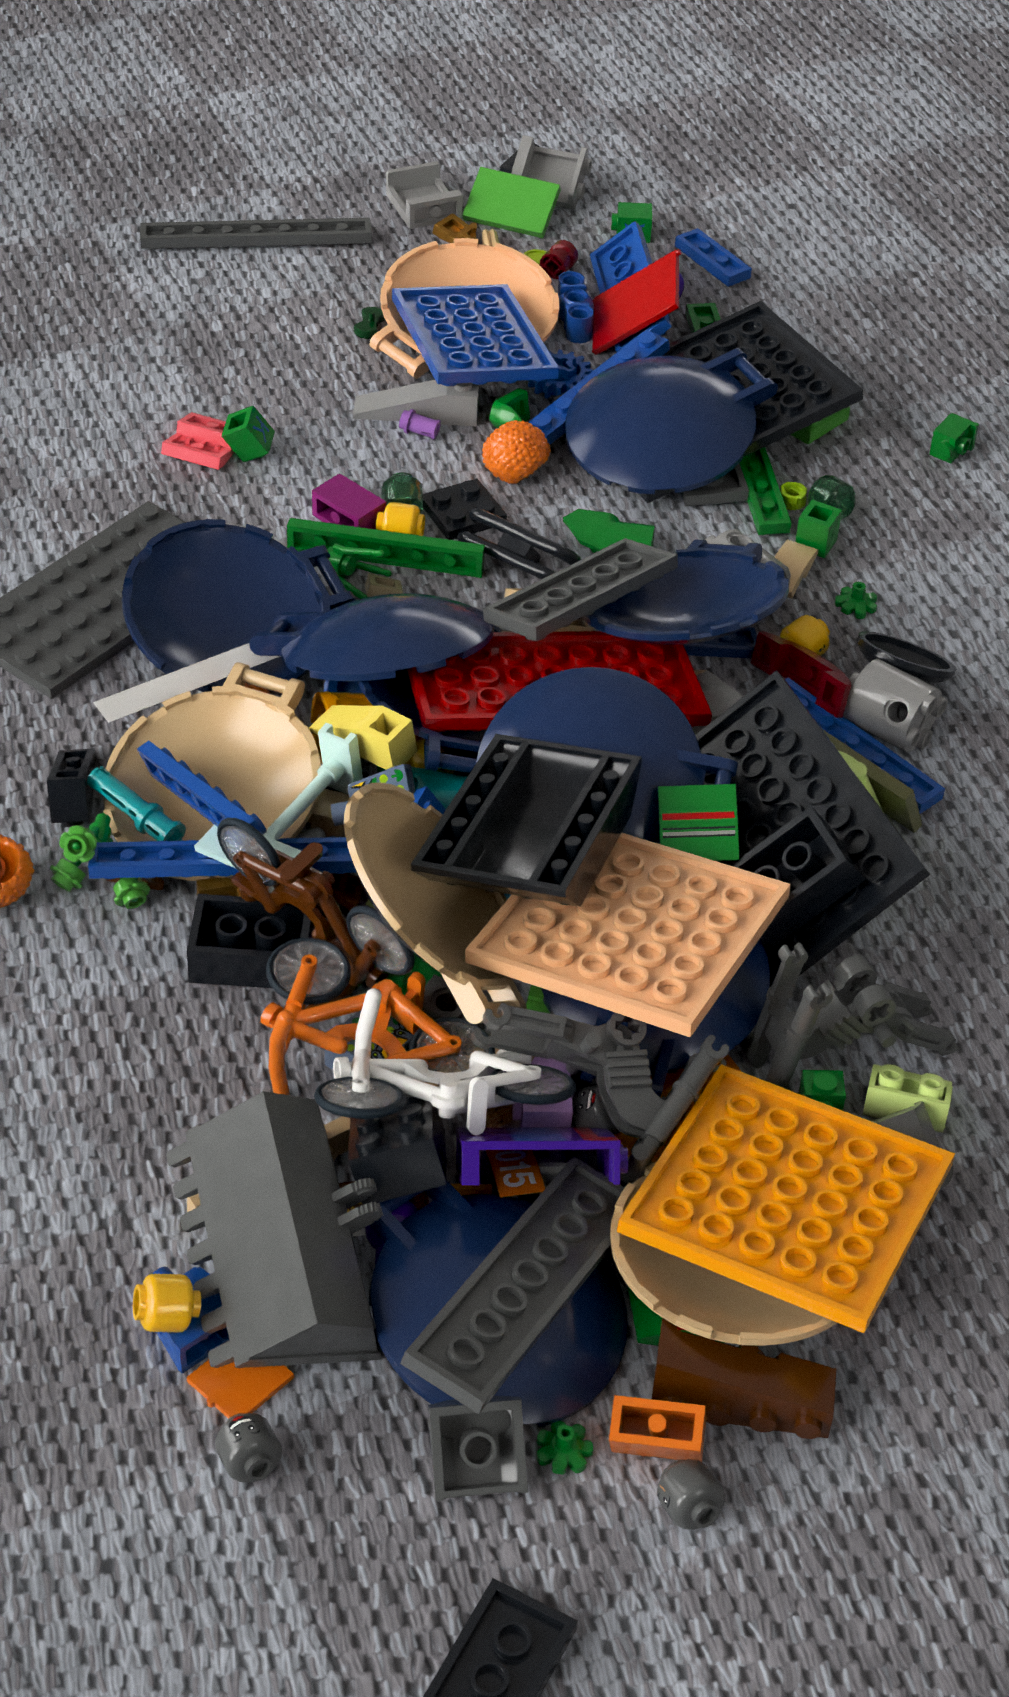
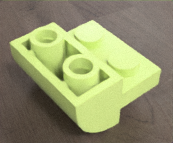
[862,1064,953,1133]

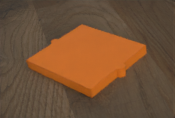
[186,1359,294,1419]

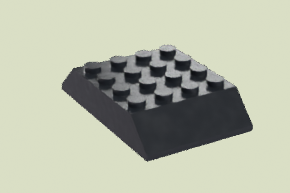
[411,734,642,907]

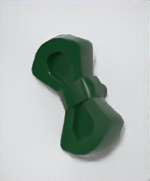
[354,307,385,339]

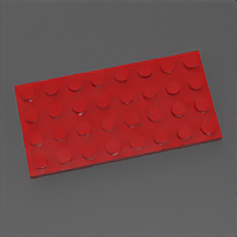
[407,631,712,732]

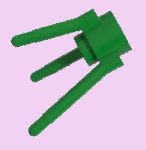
[327,544,392,599]

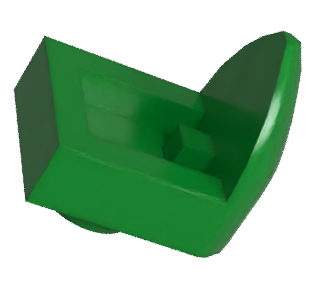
[489,388,530,428]

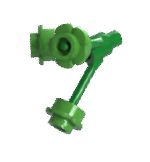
[50,813,150,909]

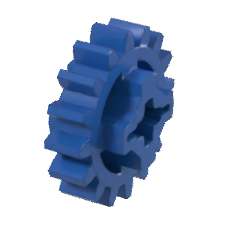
[527,350,593,399]

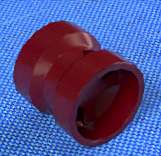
[540,240,578,280]

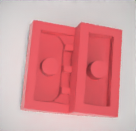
[161,412,235,470]

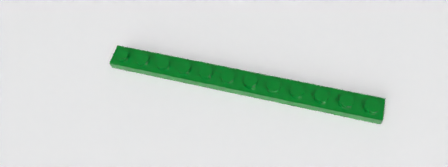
[685,303,791,535]

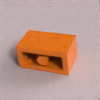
[609,1395,707,1462]

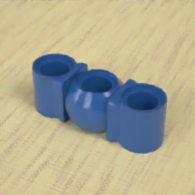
[558,271,594,344]

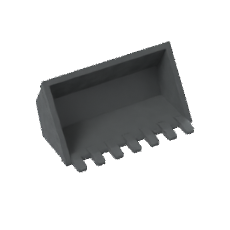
[167,1091,384,1368]

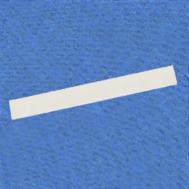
[93,643,280,723]

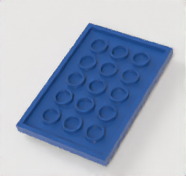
[392,284,559,386]

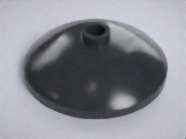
[856,631,957,684]

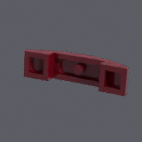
[750,631,852,718]

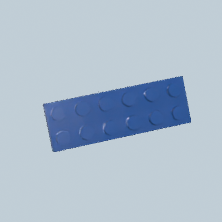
[590,221,672,353]

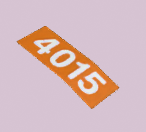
[485,1150,545,1197]

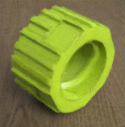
[780,482,807,511]

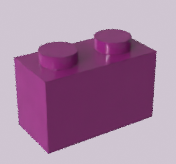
[312,473,386,529]

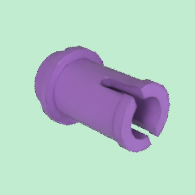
[399,409,441,440]

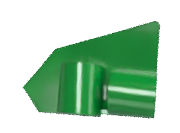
[563,509,655,553]

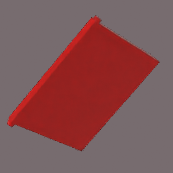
[592,249,682,355]

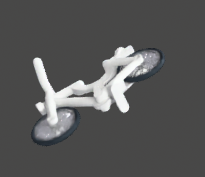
[314,988,576,1135]

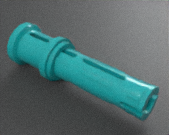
[87,766,186,841]

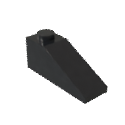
[47,748,96,827]

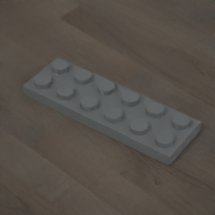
[483,538,678,641]

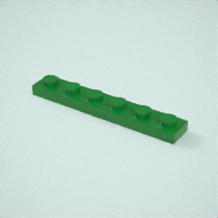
[287,518,485,578]

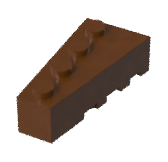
[651,1318,837,1439]

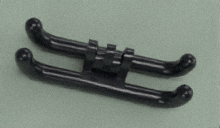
[457,508,582,579]

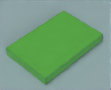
[462,166,561,238]

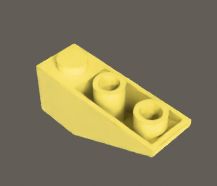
[309,705,418,770]

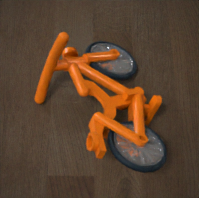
[260,938,495,1095]

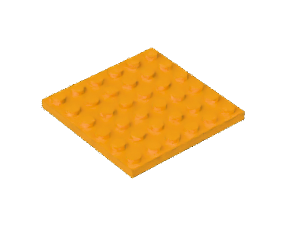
[617,1064,955,1333]

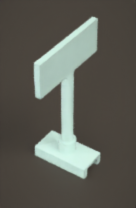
[194,723,363,878]

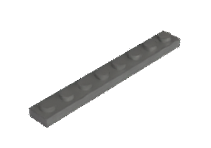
[140,218,372,249]

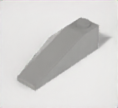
[353,380,481,427]

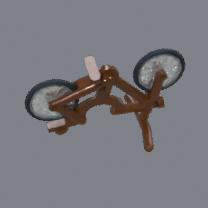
[217,818,415,1009]

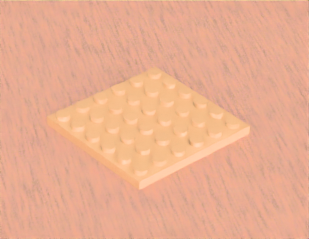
[465,833,790,1037]

